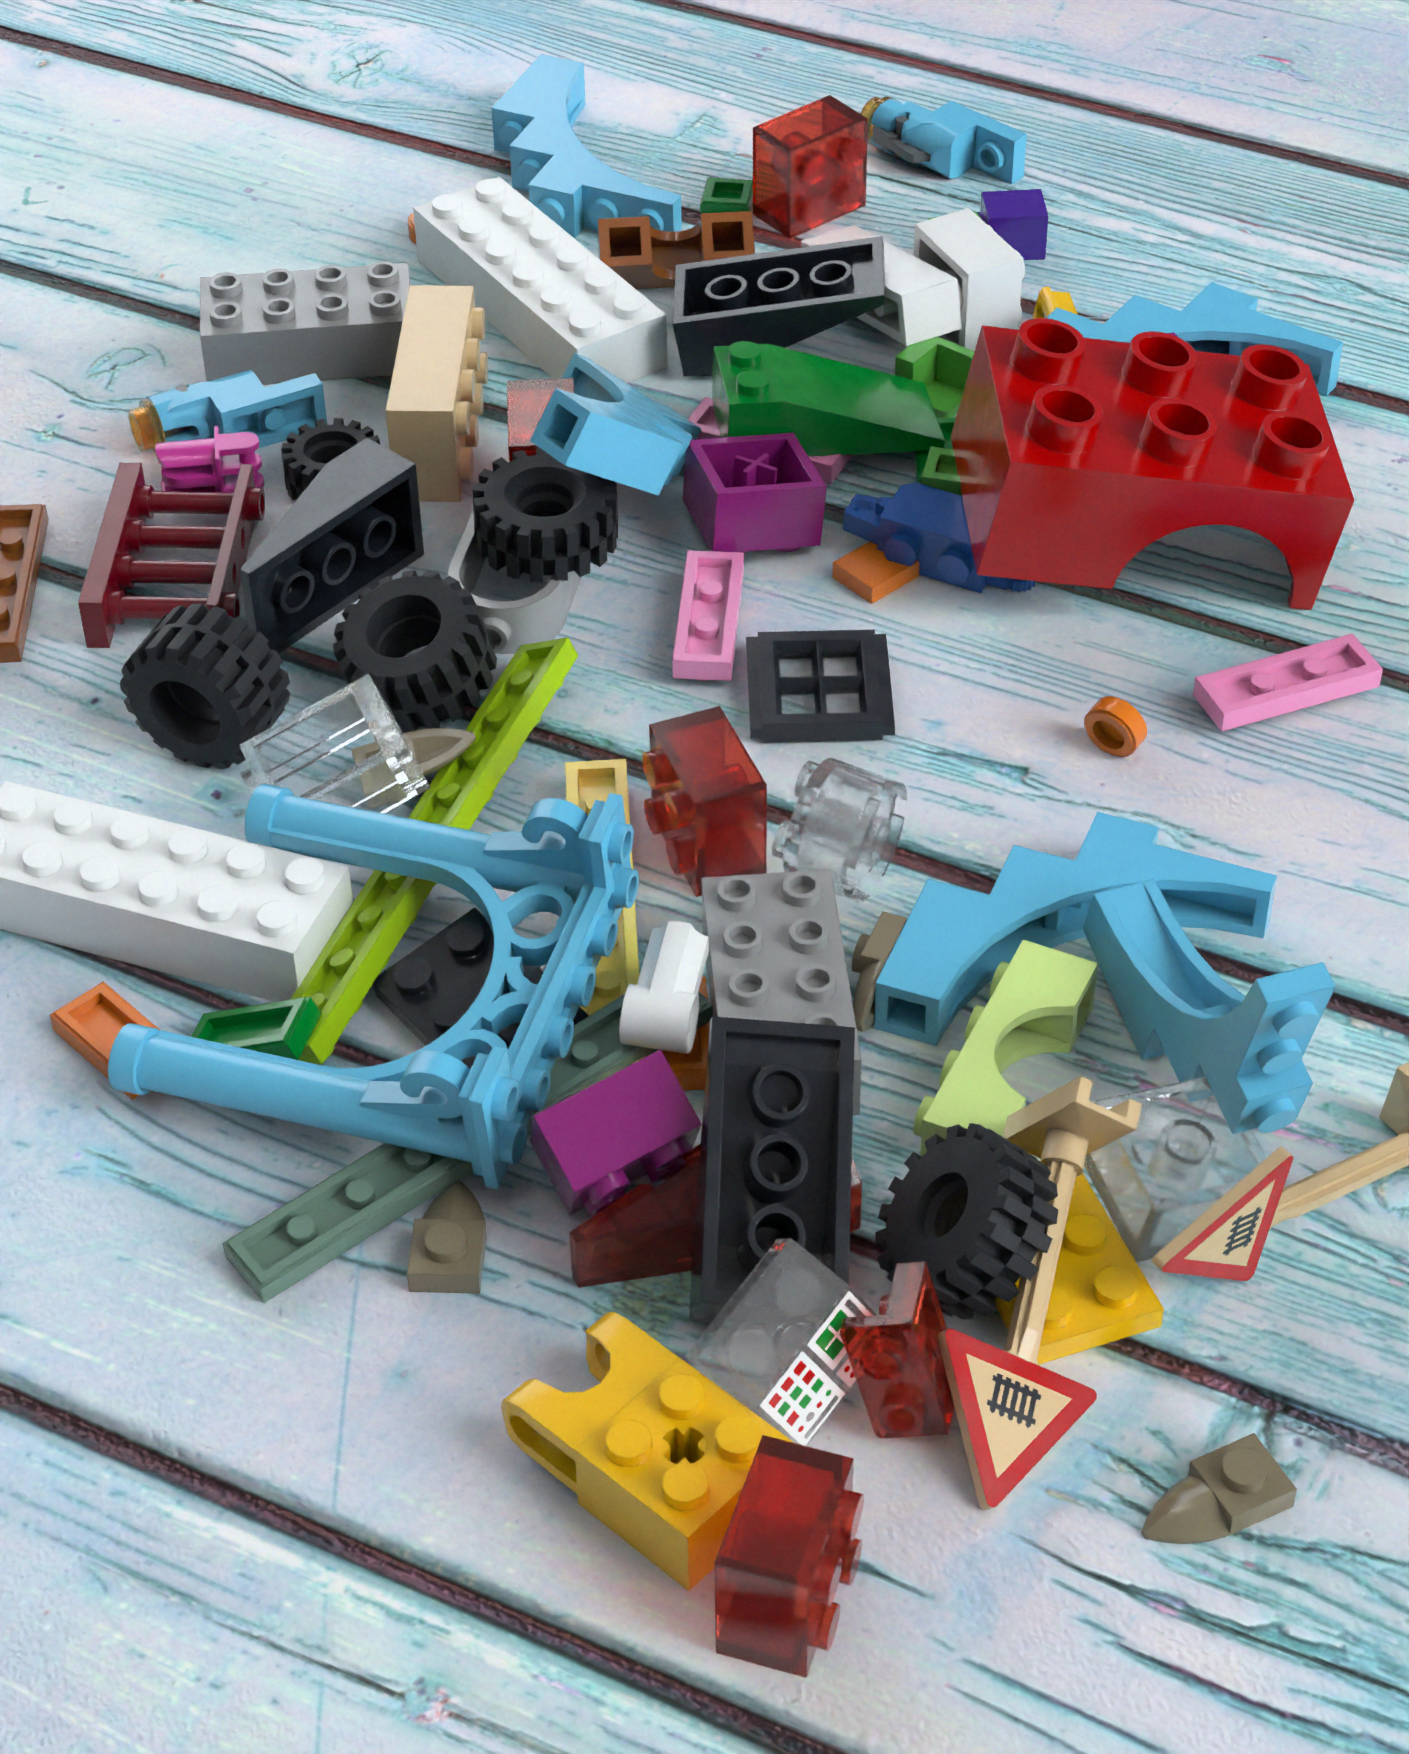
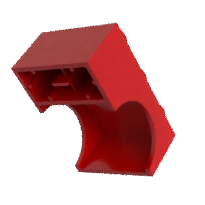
[951,318,1354,610]

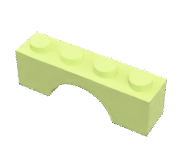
[913,940,1098,1156]

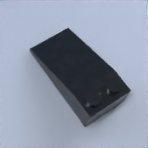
[672,236,886,377]
[240,438,424,654]
[689,1016,855,1328]

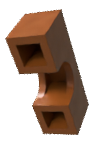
[598,211,755,289]

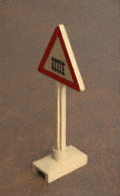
[1152,1062,1409,1281]
[938,1076,1142,1510]

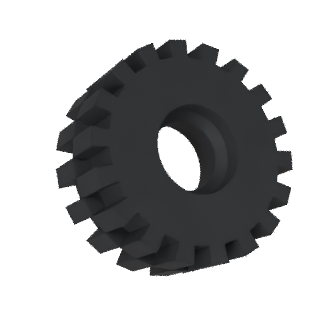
[472,448,618,583]
[875,1123,1058,1320]

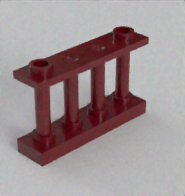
[78,462,265,648]

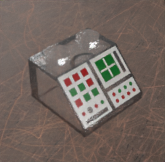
[685,1238,894,1452]

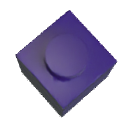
[977,189,1048,260]

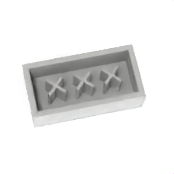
[200,261,410,385]
[701,869,862,1115]

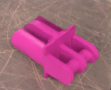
[155,426,265,492]

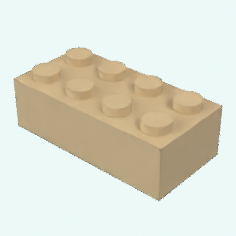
[386,285,488,502]

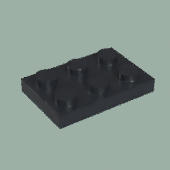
[372,907,589,1069]

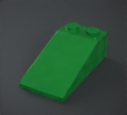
[712,341,945,457]

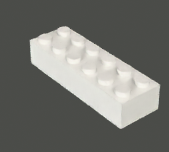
[413,177,668,384]
[0,781,353,1002]

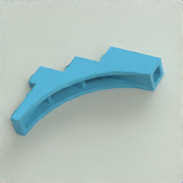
[491,54,682,237]
[1046,282,1343,397]
[530,353,702,495]
[874,812,1277,1046]
[1083,879,1336,1135]

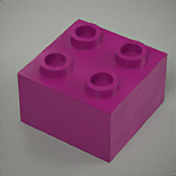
[682,433,827,554]
[530,1049,702,1216]

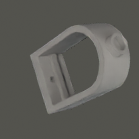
[447,509,582,654]

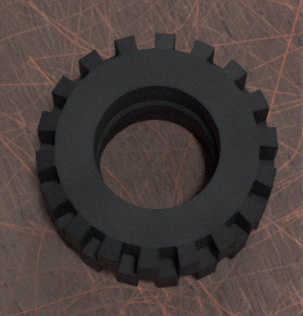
[333,570,497,733]
[120,603,290,769]

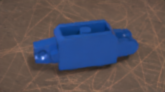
[843,482,1036,593]

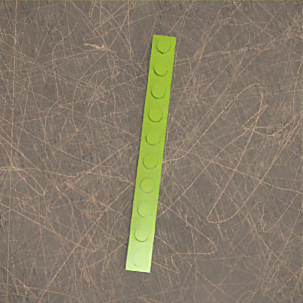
[291,637,578,1065]

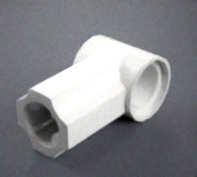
[619,920,709,1054]

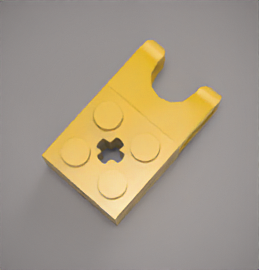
[501,1312,793,1591]

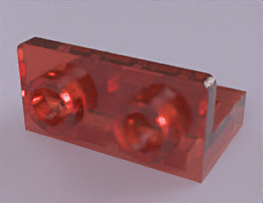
[840,1261,954,1438]

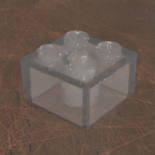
[1084,1077,1267,1263]

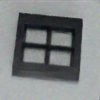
[746,629,895,743]

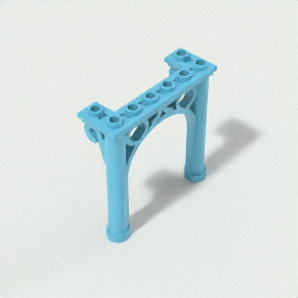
[108,783,639,1190]

